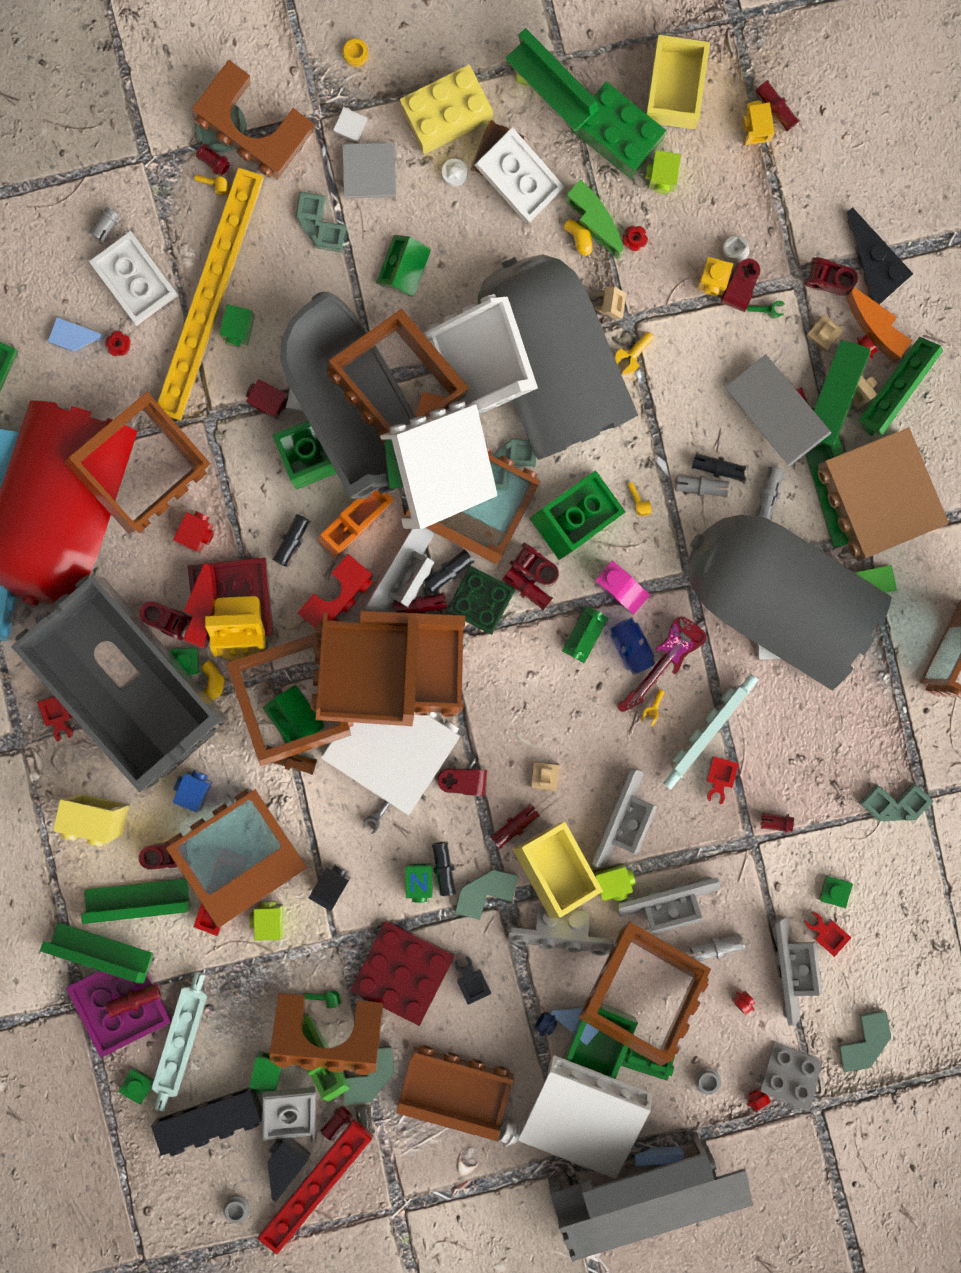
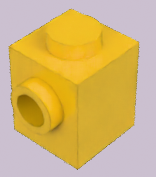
[697,257,733,296]

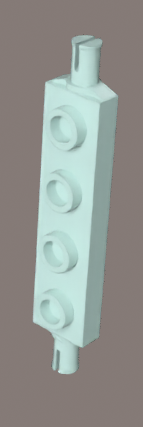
[663,673,758,789]
[152,972,208,1111]

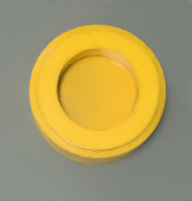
[342,38,369,67]

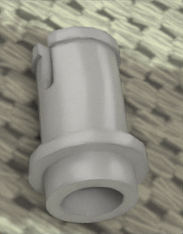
[89,207,120,242]

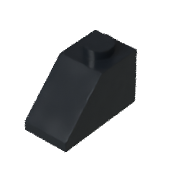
[308,864,351,911]
[267,1138,311,1202]

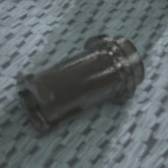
[355,1104,375,1134]

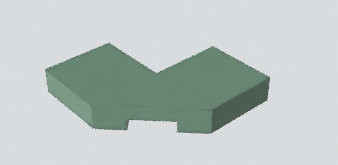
[295,191,347,253]
[490,439,536,491]
[859,783,934,821]
[455,869,519,920]
[838,1010,891,1072]
[344,1046,395,1105]

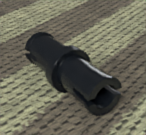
[691,452,746,482]
[272,514,311,567]
[424,549,474,594]
[432,841,456,896]

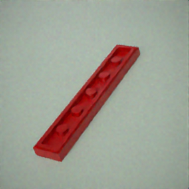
[257,1119,374,1255]

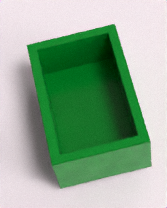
[571,81,667,179]
[562,997,638,1079]

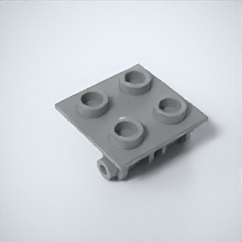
[758,1042,823,1111]

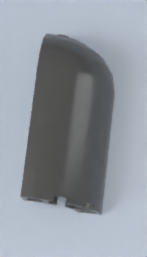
[478,254,638,460]
[280,292,416,499]
[688,515,892,691]

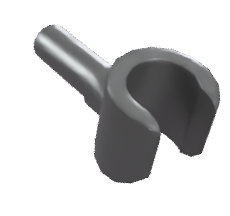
[363,800,390,834]

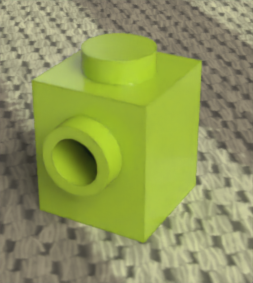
[645,150,681,194]
[594,864,636,902]
[249,901,284,941]

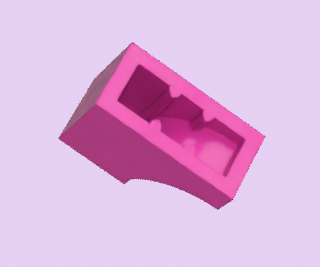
[594,560,650,615]

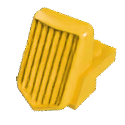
[205,596,266,662]

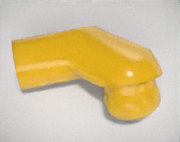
[564,219,593,256]
[201,660,225,700]

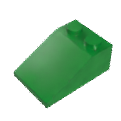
[529,470,625,560]

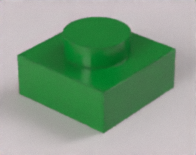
[171,648,200,675]
[819,875,853,908]
[118,1067,154,1105]

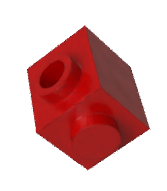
[173,511,215,553]

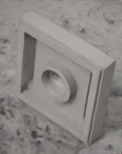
[262,1087,316,1140]

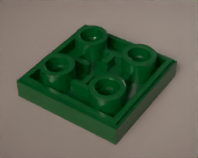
[446,565,516,635]

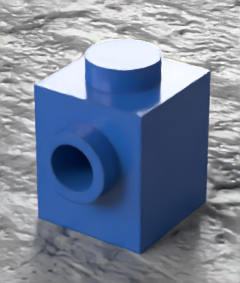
[172,770,212,813]

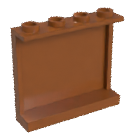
[359,611,465,717]
[311,613,419,726]

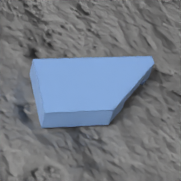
[48,318,103,352]
[550,1007,599,1045]
[635,1146,684,1166]

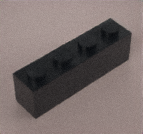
[151,1087,262,1156]

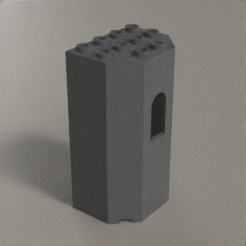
[11,575,228,793]

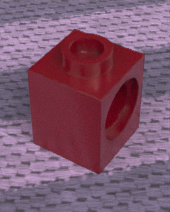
[246,379,288,420]

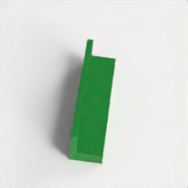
[506,28,598,131]
[859,336,943,436]
[814,340,871,446]
[805,438,849,548]
[81,878,191,924]
[40,923,153,984]

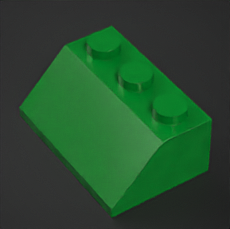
[272,420,337,490]

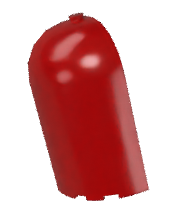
[0,400,138,607]

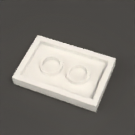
[475,127,564,224]
[89,231,178,325]

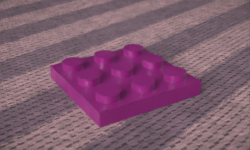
[66,971,172,1058]

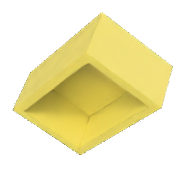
[646,35,710,129]
[400,64,493,155]
[53,794,130,846]
[513,822,603,918]

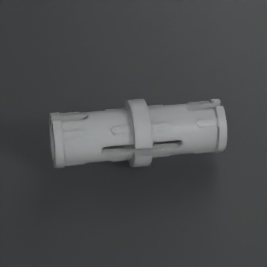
[755,466,785,521]
[675,475,729,498]
[690,933,745,961]

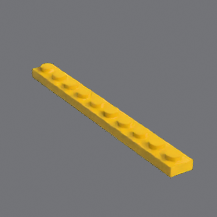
[158,167,264,421]

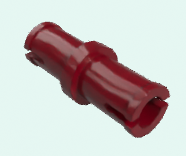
[755,80,800,132]
[502,566,553,611]
[393,593,447,614]
[490,803,540,849]
[105,982,162,1018]

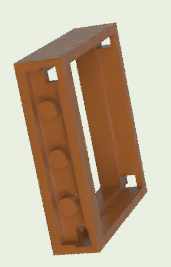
[326,308,469,445]
[64,392,211,534]
[226,633,354,766]
[578,921,711,1066]

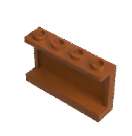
[396,1045,514,1141]

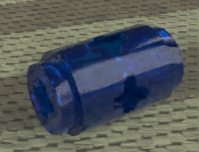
[609,617,655,675]

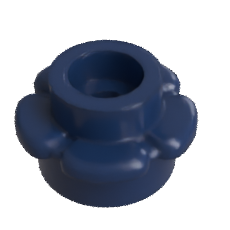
[534,1011,557,1037]

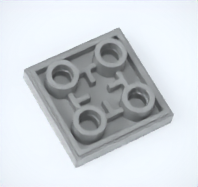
[343,143,396,198]

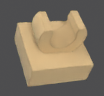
[595,286,626,319]
[806,315,844,352]
[852,376,879,410]
[531,762,560,791]

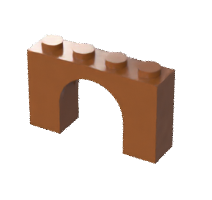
[192,60,314,180]
[269,993,383,1075]

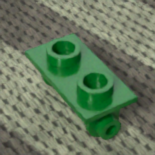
[562,606,609,663]
[621,1047,675,1081]

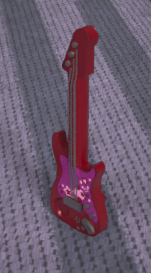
[618,616,707,712]

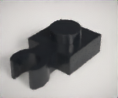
[454,955,492,1005]

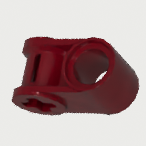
[804,257,858,296]
[720,258,760,312]
[509,542,559,587]
[139,601,192,641]
[437,768,487,796]
[138,840,192,870]

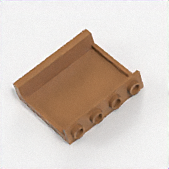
[817,427,949,561]

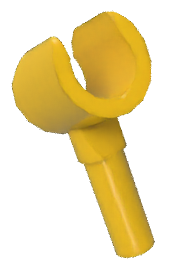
[194,174,230,195]
[627,482,652,516]
[641,689,665,727]

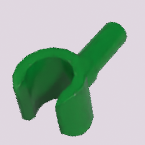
[747,301,785,319]
[303,990,341,1008]

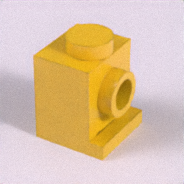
[742,101,775,145]

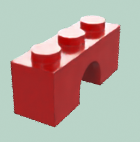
[297,554,374,630]

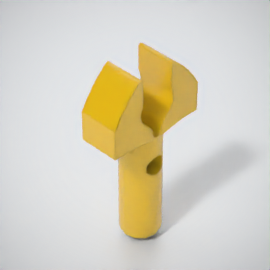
[614,332,654,374]

